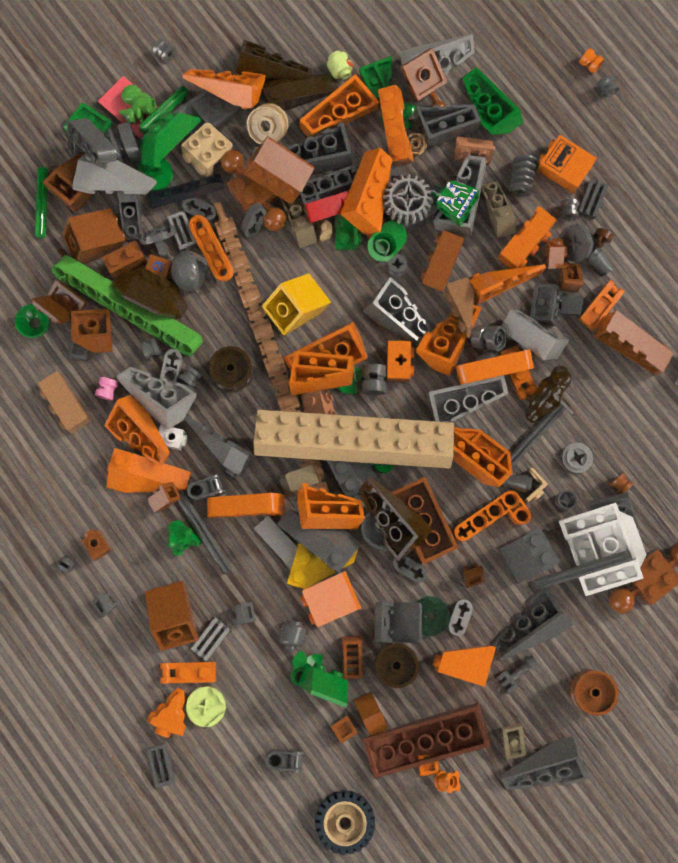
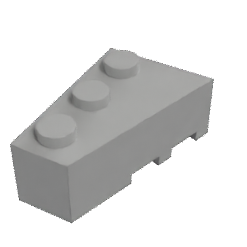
[501,310,569,361]

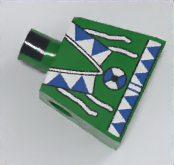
[431,181,479,227]

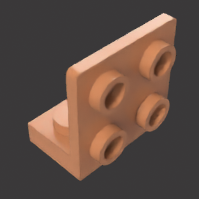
[454,136,495,164]

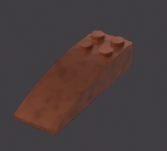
[362,702,491,779]

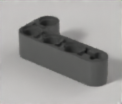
[67,118,117,165]
[300,164,360,212]

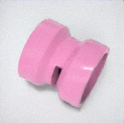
[95,377,118,401]

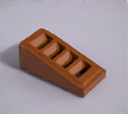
[342,636,363,679]

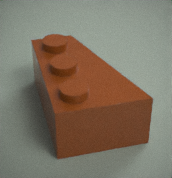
[420,230,465,292]

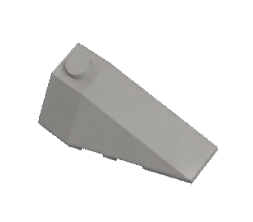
[72,153,157,194]

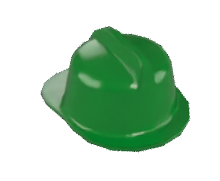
[367,221,407,262]

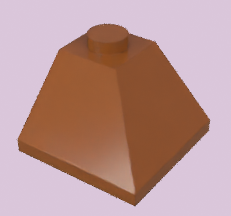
[71,309,113,353]

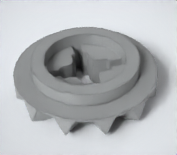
[561,443,593,473]

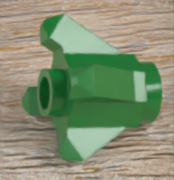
[167,520,201,556]

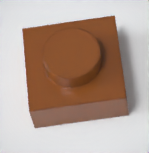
[330,715,358,744]

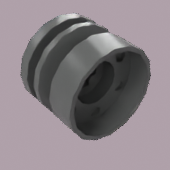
[100,121,141,163]

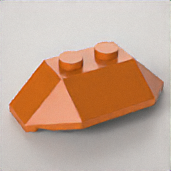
[453,427,512,487]

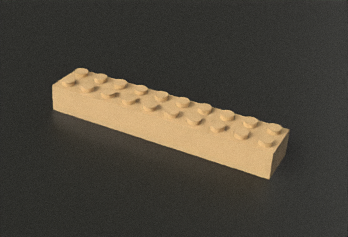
[254,410,454,469]

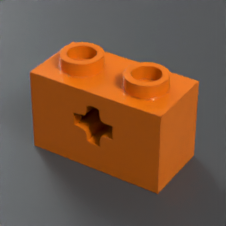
[387,341,414,382]

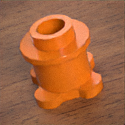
[434,771,460,793]

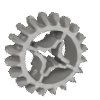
[383,174,433,225]

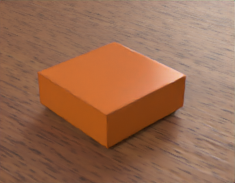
[418,754,439,776]

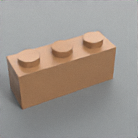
[38,371,91,434]

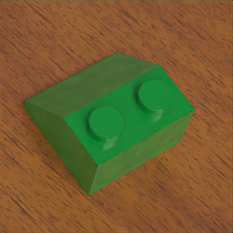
[297,662,348,708]

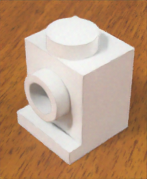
[159,424,187,451]

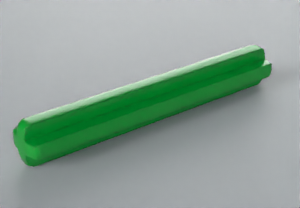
[139,86,189,134]
[35,167,48,238]

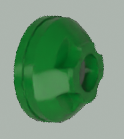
[15,304,50,338]

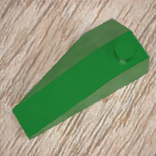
[462,67,523,135]

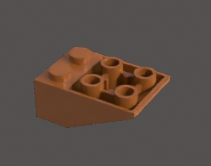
[43,153,97,213]

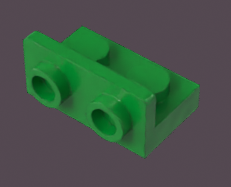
[335,214,362,251]

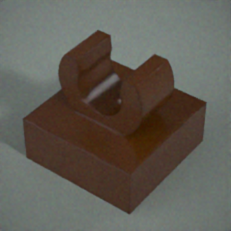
[463,562,485,588]

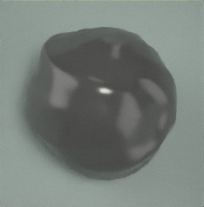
[171,250,208,291]

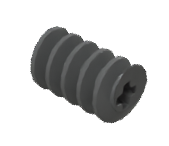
[509,155,537,197]

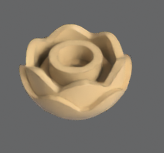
[408,133,427,156]
[316,218,332,242]

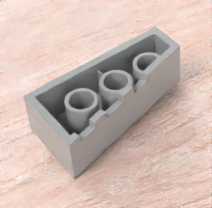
[426,375,508,423]

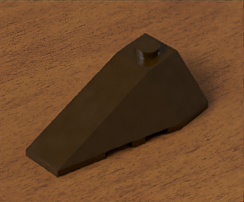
[262,74,338,111]

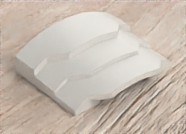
[559,502,646,596]

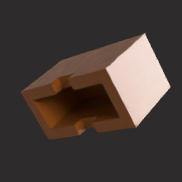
[102,240,147,280]

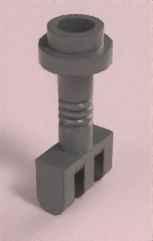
[495,655,539,694]

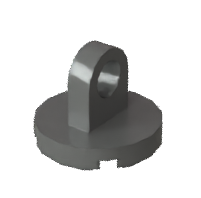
[559,224,596,262]
[138,225,176,259]

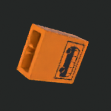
[537,135,597,194]

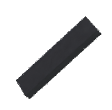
[149,174,224,208]

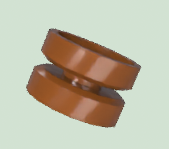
[569,669,619,716]

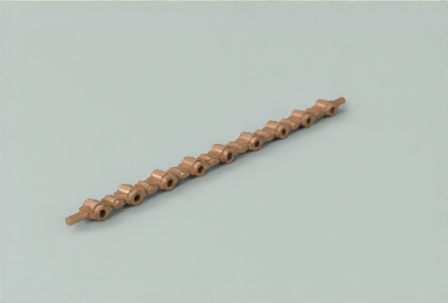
[214,202,330,493]

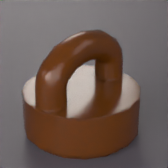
[594,228,613,248]

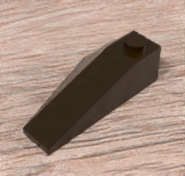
[235,40,312,79]
[359,476,432,561]

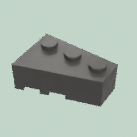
[414,104,481,148]

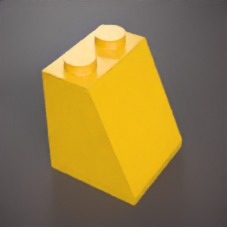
[262,273,331,336]

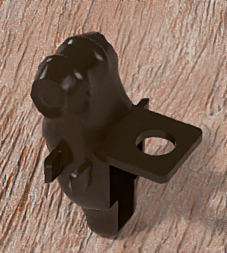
[525,365,575,423]

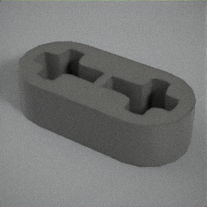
[183,197,217,223]
[241,203,267,238]
[392,556,427,583]

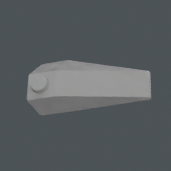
[400,34,475,80]
[116,367,196,430]

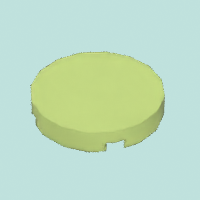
[186,686,226,727]

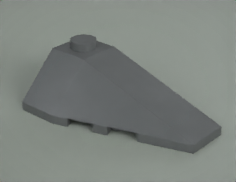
[362,277,432,347]
[185,416,253,478]
[277,509,362,574]
[500,736,589,790]

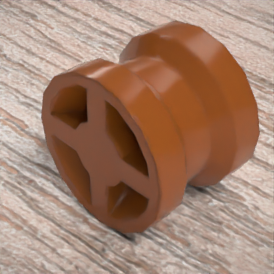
[608,472,634,495]

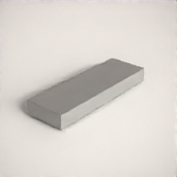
[254,516,298,569]

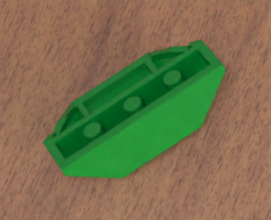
[138,112,201,166]

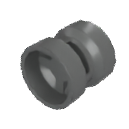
[554,490,577,511]

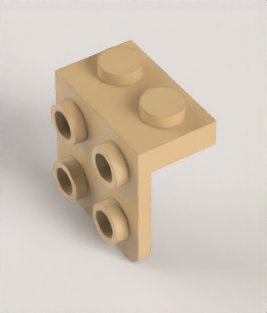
[181,123,232,177]

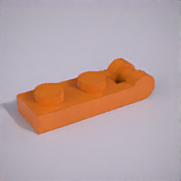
[578,279,625,331]
[499,345,537,400]
[160,662,216,684]

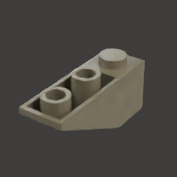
[481,181,515,238]
[280,196,317,248]

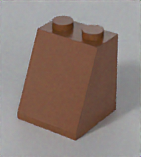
[62,208,125,265]
[145,581,199,651]

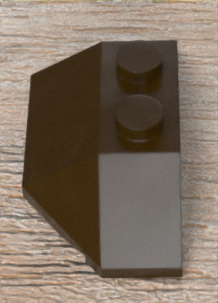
[112,268,188,319]

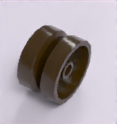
[209,346,253,393]
[374,643,419,689]

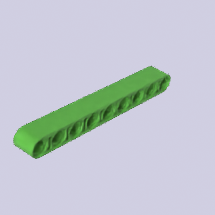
[52,255,203,356]

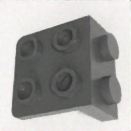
[374,602,422,643]

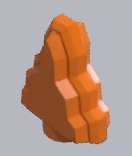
[146,688,186,738]

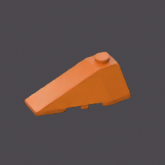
[183,69,265,109]
[104,395,170,466]

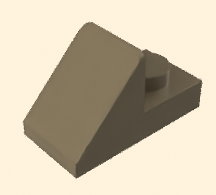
[279,465,319,498]
[499,723,526,760]

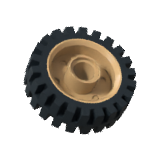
[315,790,375,855]

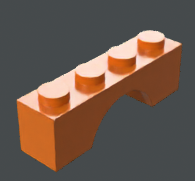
[378,85,414,167]

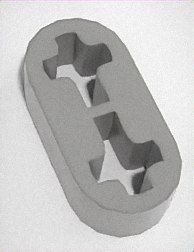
[448,599,473,636]

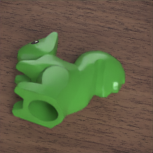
[119,85,157,124]

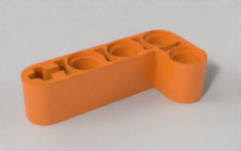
[455,349,534,385]
[453,491,531,542]
[207,493,286,518]

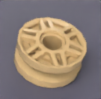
[247,103,289,144]

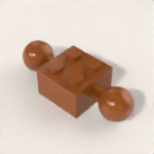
[221,150,286,232]
[609,542,678,614]

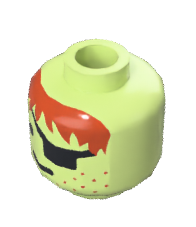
[327,51,354,80]

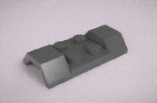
[174,71,242,136]

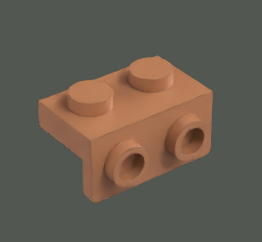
[301,389,337,415]

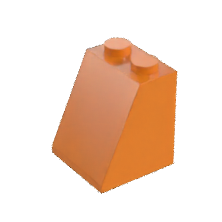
[300,571,361,627]
[433,645,496,687]

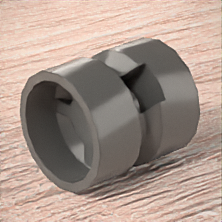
[471,325,506,351]
[362,364,387,395]

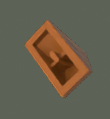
[559,263,584,292]
[354,691,389,736]

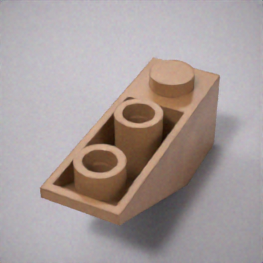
[444,277,475,338]

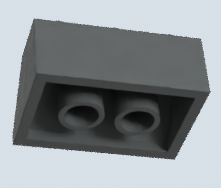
[325,460,380,498]

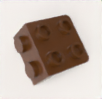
[31,280,88,324]

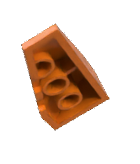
[469,264,546,305]
[416,305,481,376]
[283,321,368,371]
[107,448,192,493]

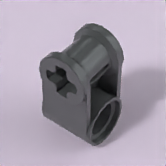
[187,474,226,501]
[266,749,305,773]

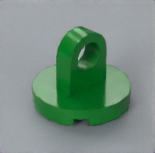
[137,158,173,192]

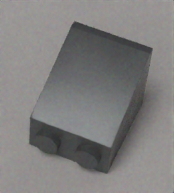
[499,527,560,583]

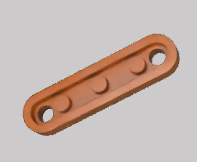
[189,215,233,282]

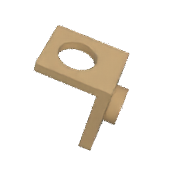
[524,467,548,503]

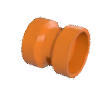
[579,48,604,74]

